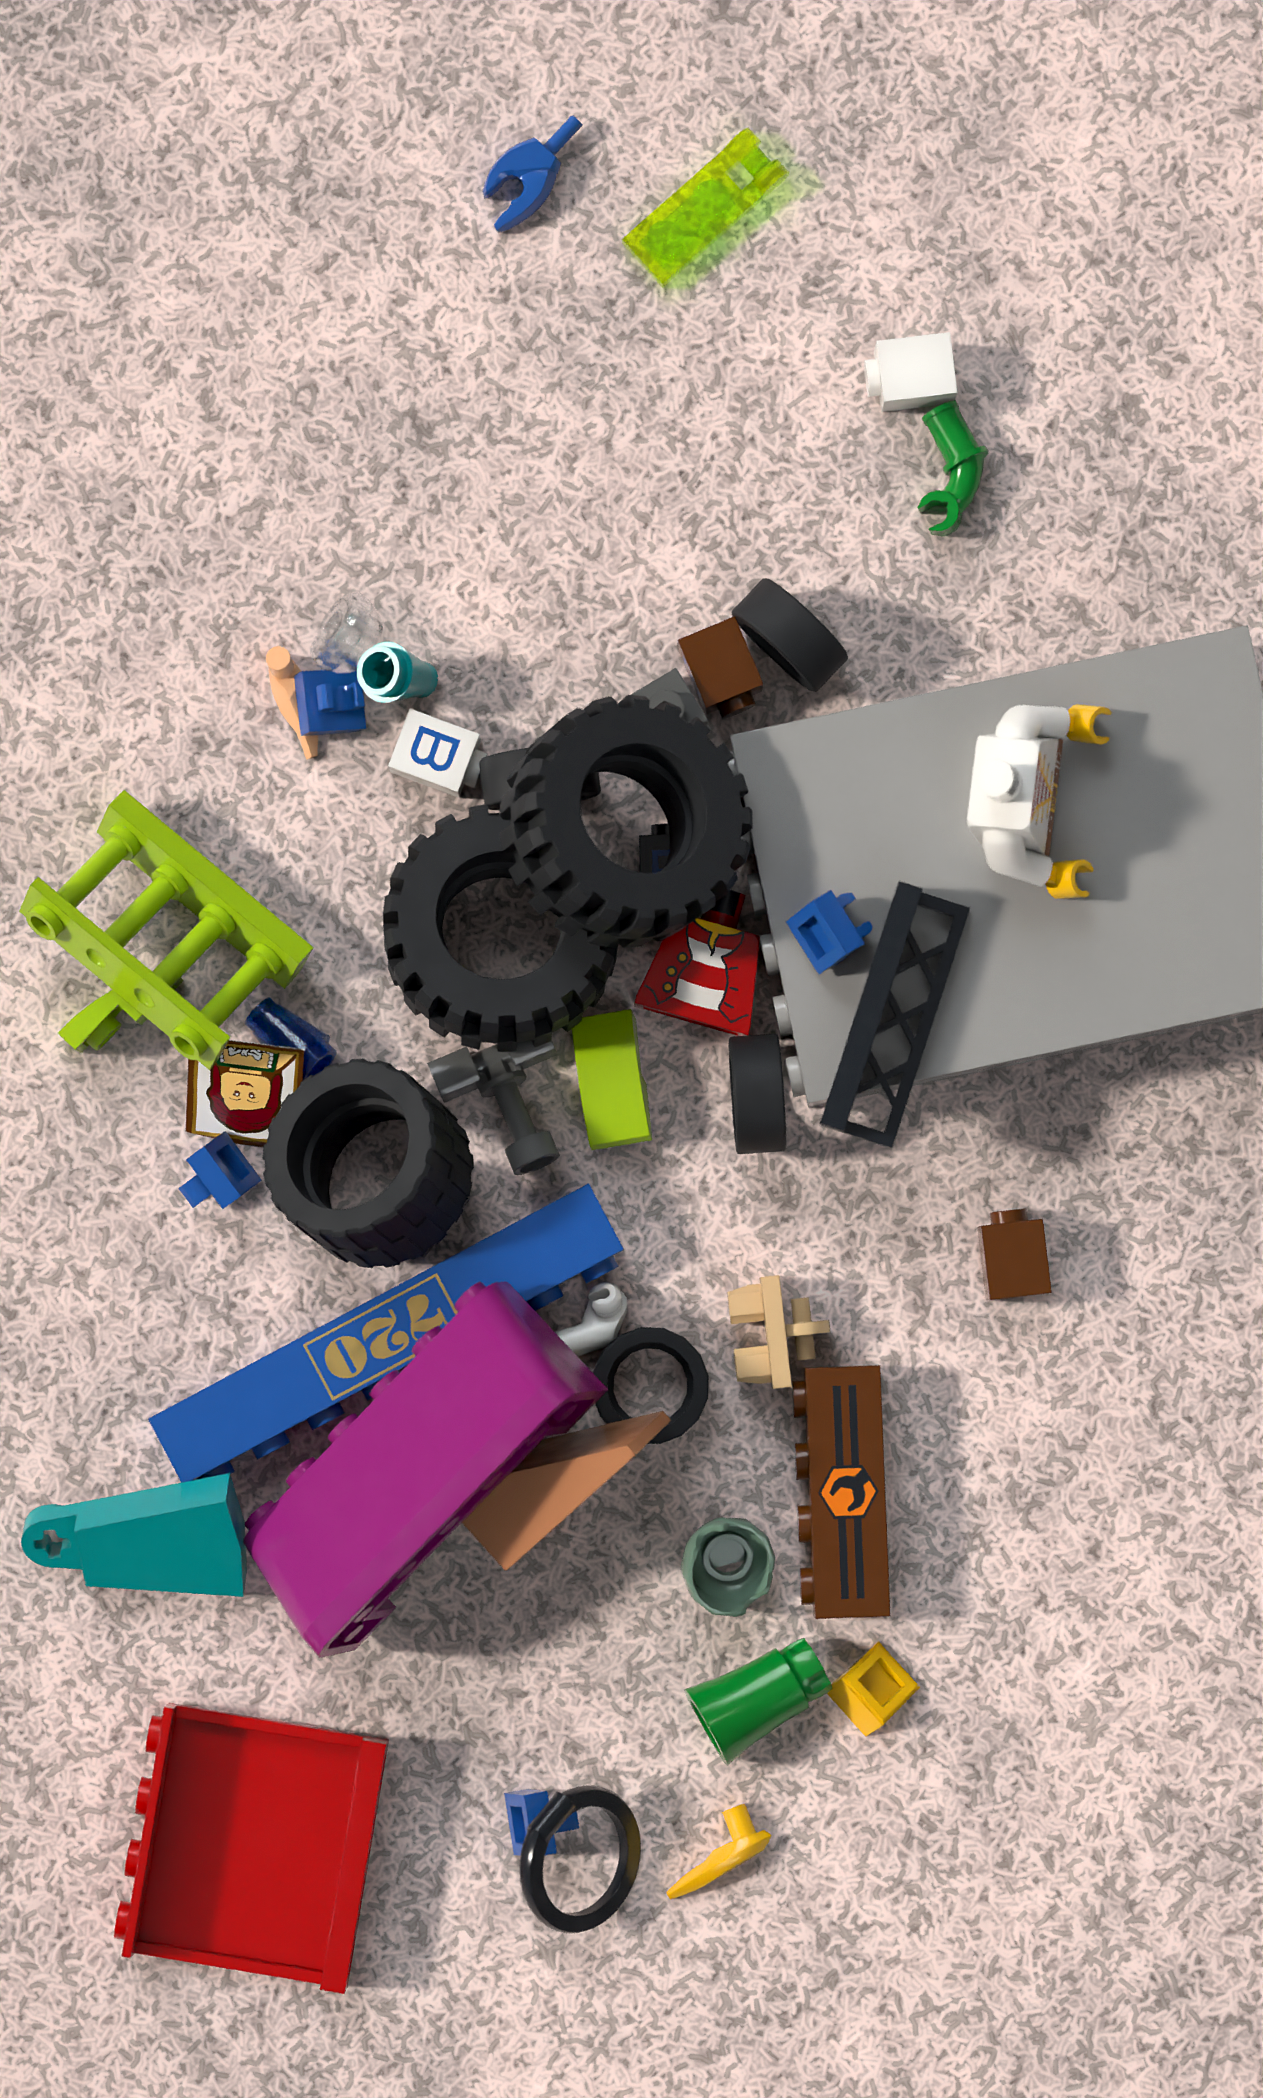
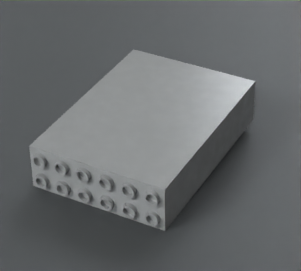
[728,625,1263,1108]

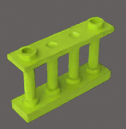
[19,790,314,1070]

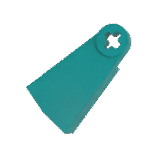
[21,1473,247,1597]

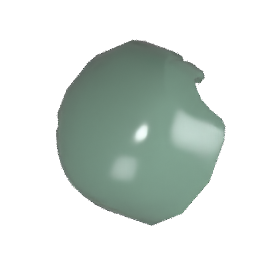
[681,1517,775,1617]

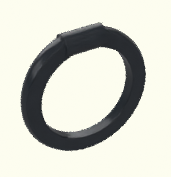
[519,1785,641,1933]

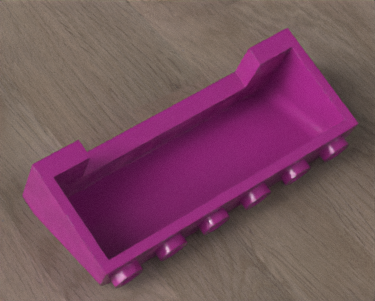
[243,1282,608,1658]

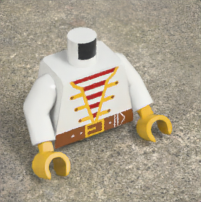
[967,704,1111,899]

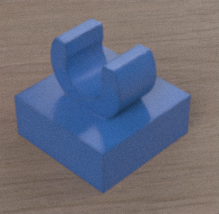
[294,668,367,736]
[786,890,873,975]
[178,1131,262,1209]
[504,1789,579,1856]

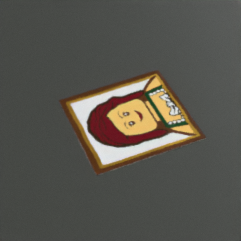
[185,1040,304,1147]

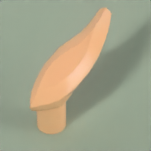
[266,646,318,760]

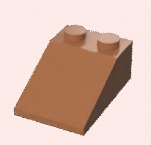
[462,1411,671,1571]

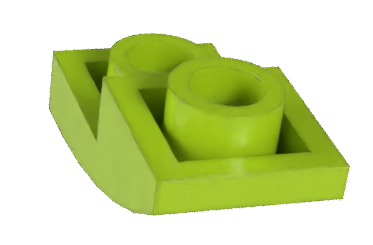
[58,978,184,1053]
[572,1009,652,1150]

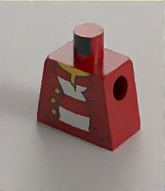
[634,890,760,1036]

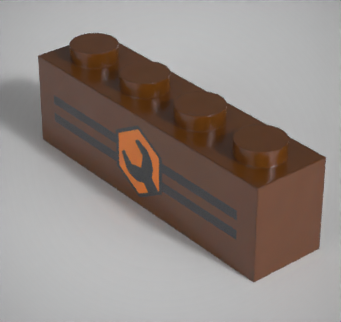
[792,1365,890,1619]

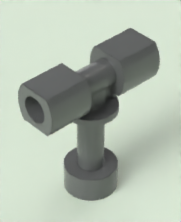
[427,1040,560,1175]

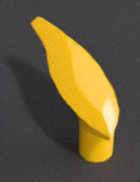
[666,1804,772,1900]

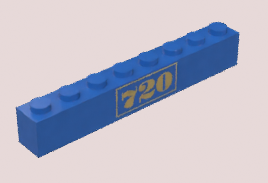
[148,1183,624,1483]

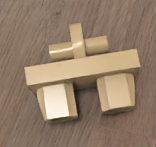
[727,1275,831,1389]

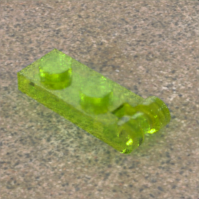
[622,127,790,288]

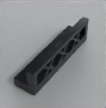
[820,881,970,1149]

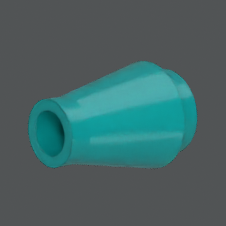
[357,641,438,703]

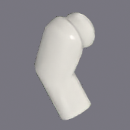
[555,1282,627,1356]

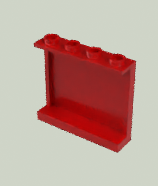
[114,1703,389,1994]

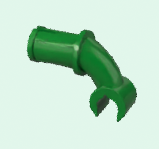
[917,400,989,537]

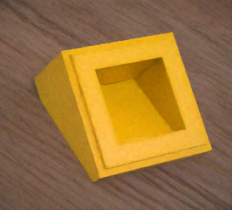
[827,1641,920,1737]

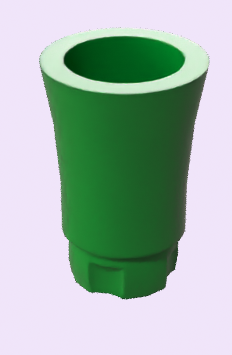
[684,1638,833,1766]

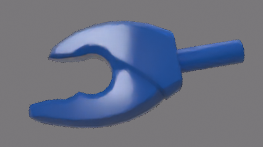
[482,115,583,233]

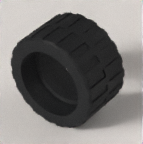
[262,1059,474,1268]

